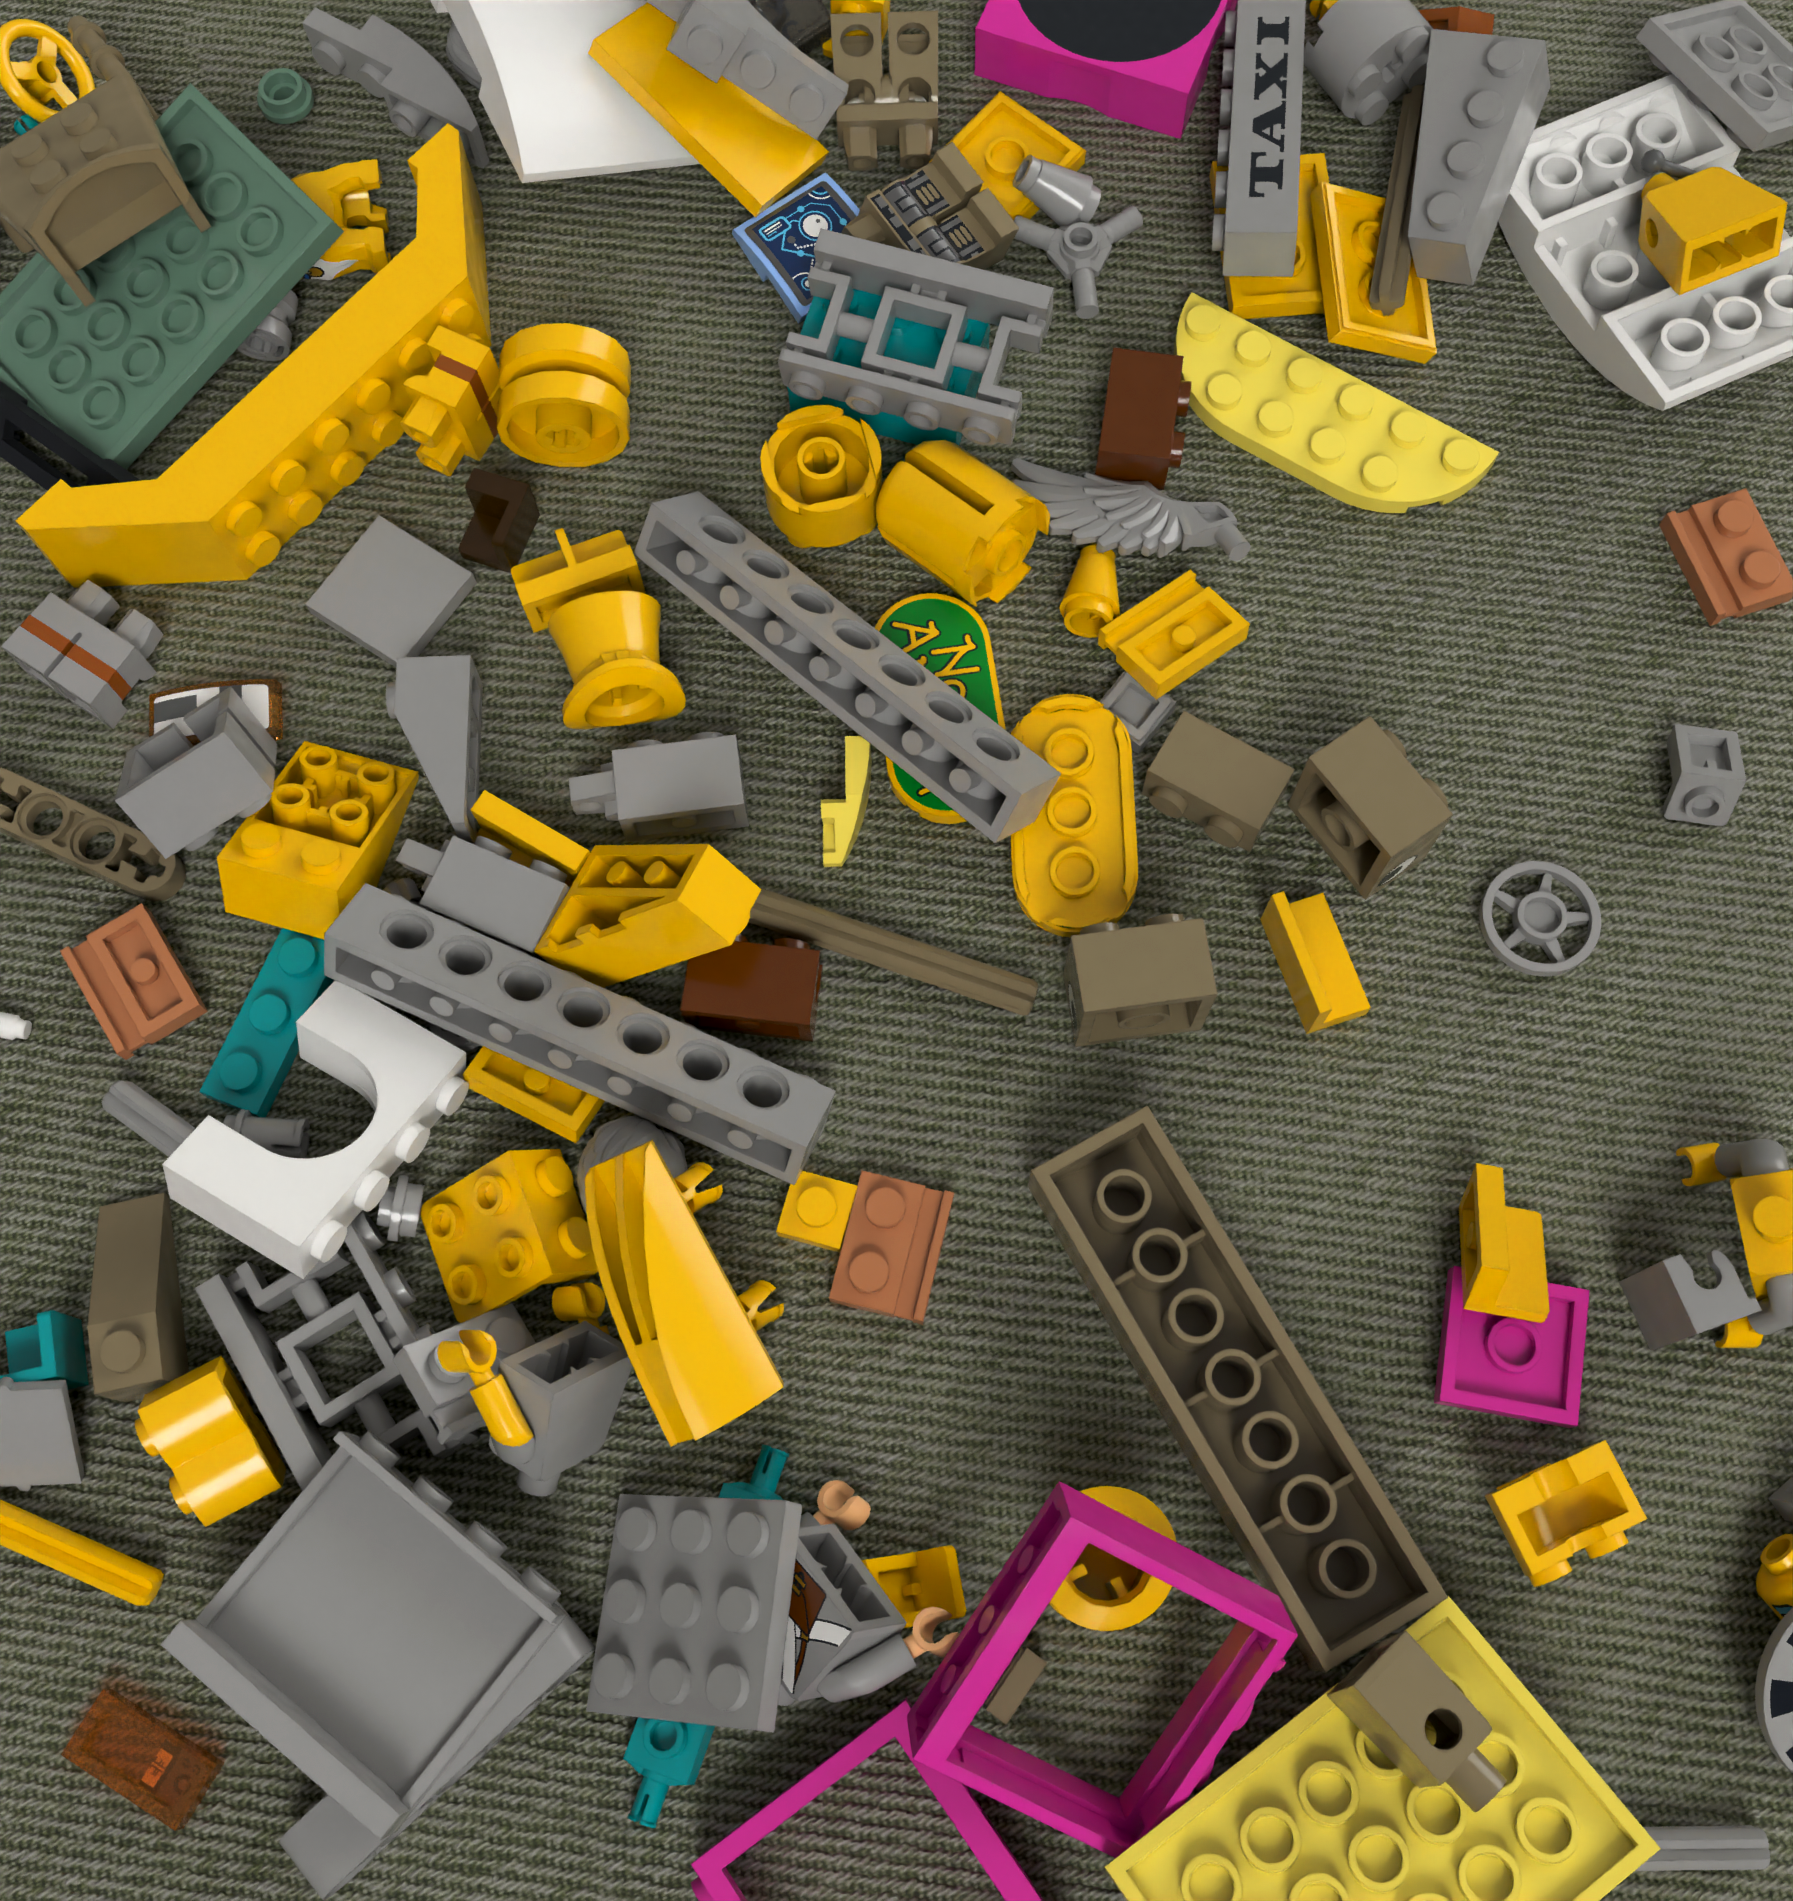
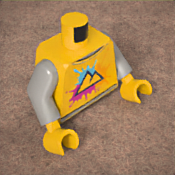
[1676,1139,1793,1348]

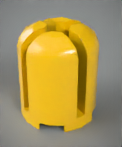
[876,440,1050,607]

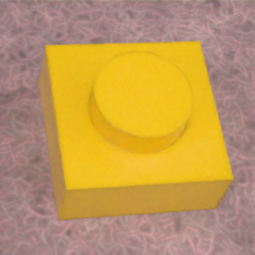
[776,1171,858,1253]

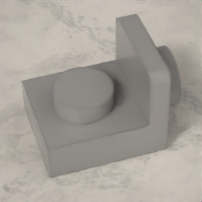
[1663,724,1746,826]

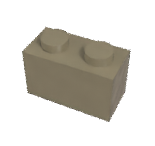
[1141,710,1295,852]

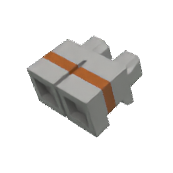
[1,579,163,729]

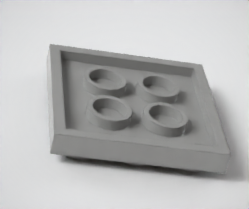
[1636,0,1793,152]
[586,1494,802,1733]

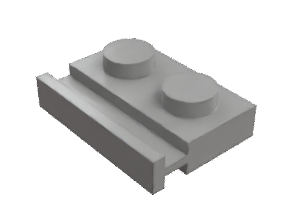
[392,1303,536,1445]

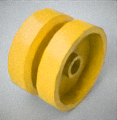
[497,323,631,467]

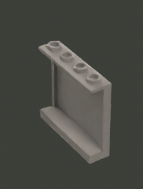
[160,1431,568,1840]

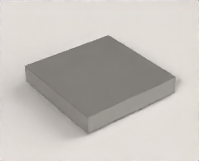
[305,515,477,667]

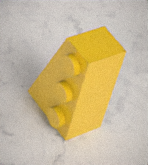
[534,844,762,988]

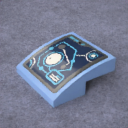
[732,172,860,324]

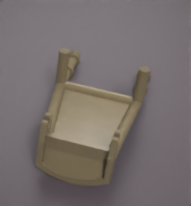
[0,16,211,307]

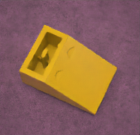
[217,741,419,940]

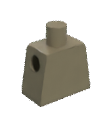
[1327,1631,1507,1812]

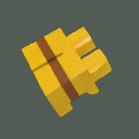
[400,325,502,477]

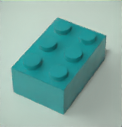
[787,289,990,445]

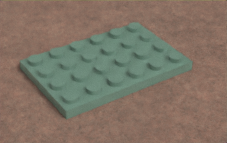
[0,83,344,470]

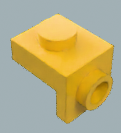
[861,1545,966,1628]

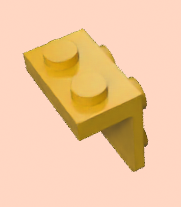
[420,1149,598,1323]

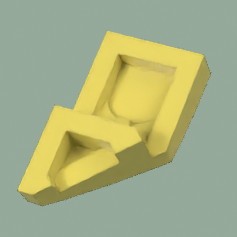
[821,736,872,867]

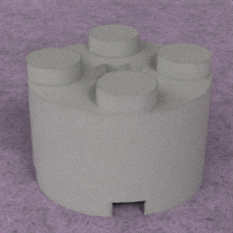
[1303,0,1433,126]

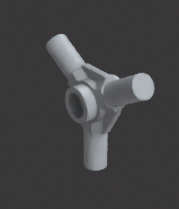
[1014,205,1143,319]

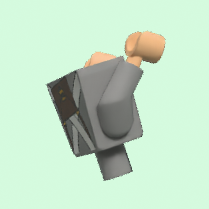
[778,1480,960,1706]

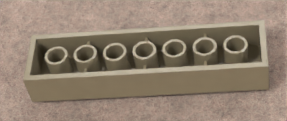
[1028,1105,1448,1672]

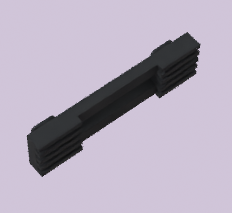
[0,381,141,491]

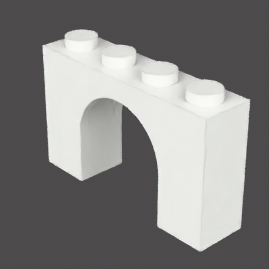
[162,980,469,1279]

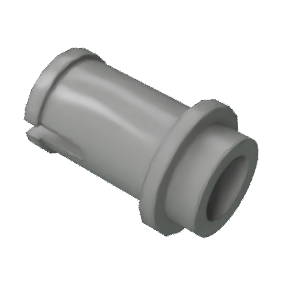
[223,1109,310,1158]

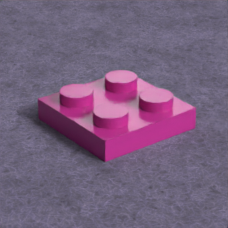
[1434,1266,1590,1428]

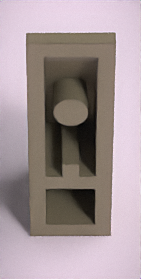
[87,1193,189,1402]

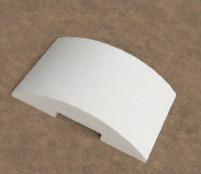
[430,0,700,183]
[1498,74,1793,411]

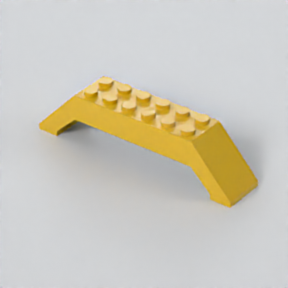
[16,123,491,588]

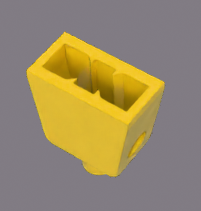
[1638,167,1788,295]

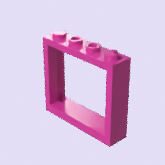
[907,1481,1298,1858]
[691,1697,1045,1901]

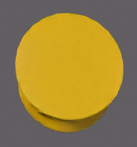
[548,591,686,729]
[1049,1486,1177,1631]

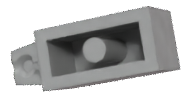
[569,732,749,842]
[396,836,570,964]

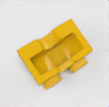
[1485,1440,1647,1587]

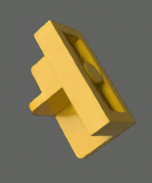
[511,528,646,633]

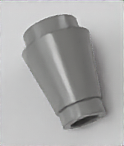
[1013,155,1101,226]

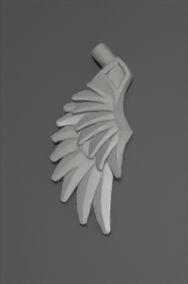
[1011,458,1251,561]

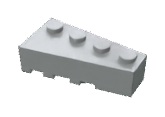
[1408,29,1551,286]

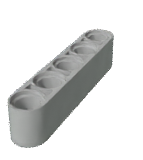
[279,1600,596,1901]

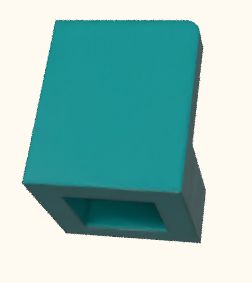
[0,1310,89,1390]

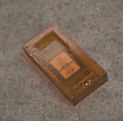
[61,1689,224,1831]

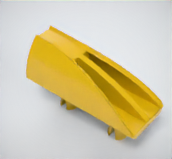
[585,1139,784,1447]

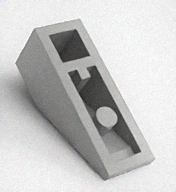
[386,655,483,844]

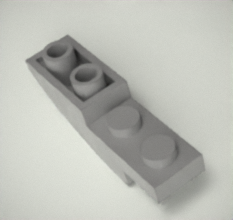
[302,7,489,169]

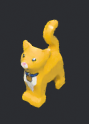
[290,159,392,280]

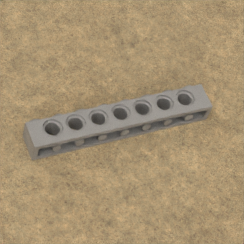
[633,491,1061,843]
[324,883,836,1185]

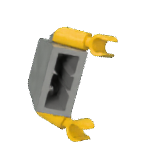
[437,1283,633,1496]

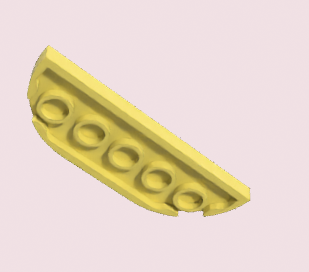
[1173,292,1499,514]

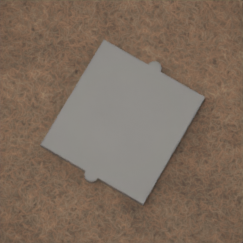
[0,1377,85,1491]

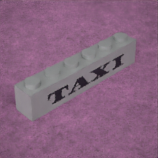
[1212,0,1306,277]

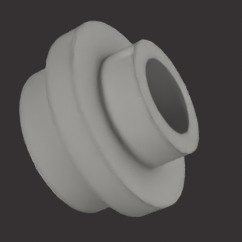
[376,1175,425,1242]

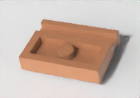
[1659,488,1793,626]
[60,903,208,1060]
[829,1170,954,1325]

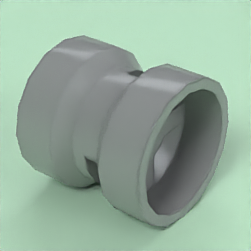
[237,290,299,361]

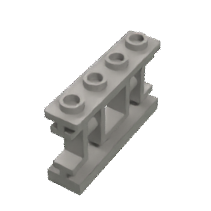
[778,228,1054,446]
[195,1211,480,1491]

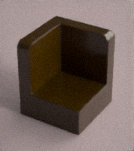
[458,468,540,573]

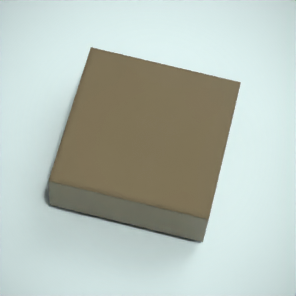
[984,1646,1047,1725]

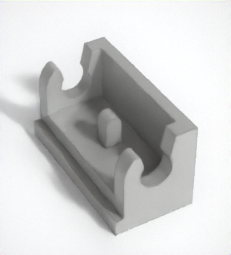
[1619,1250,1762,1351]

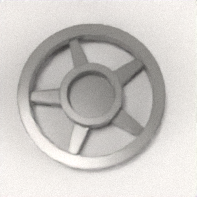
[1479,861,1601,977]

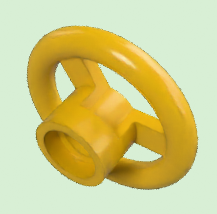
[0,19,95,123]

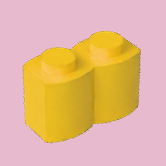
[135,1356,286,1527]

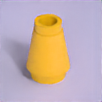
[1060,544,1120,638]

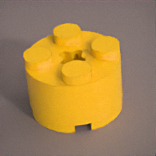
[760,405,883,548]

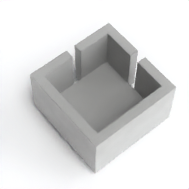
[115,686,277,859]

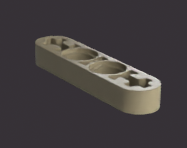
[0,767,186,902]

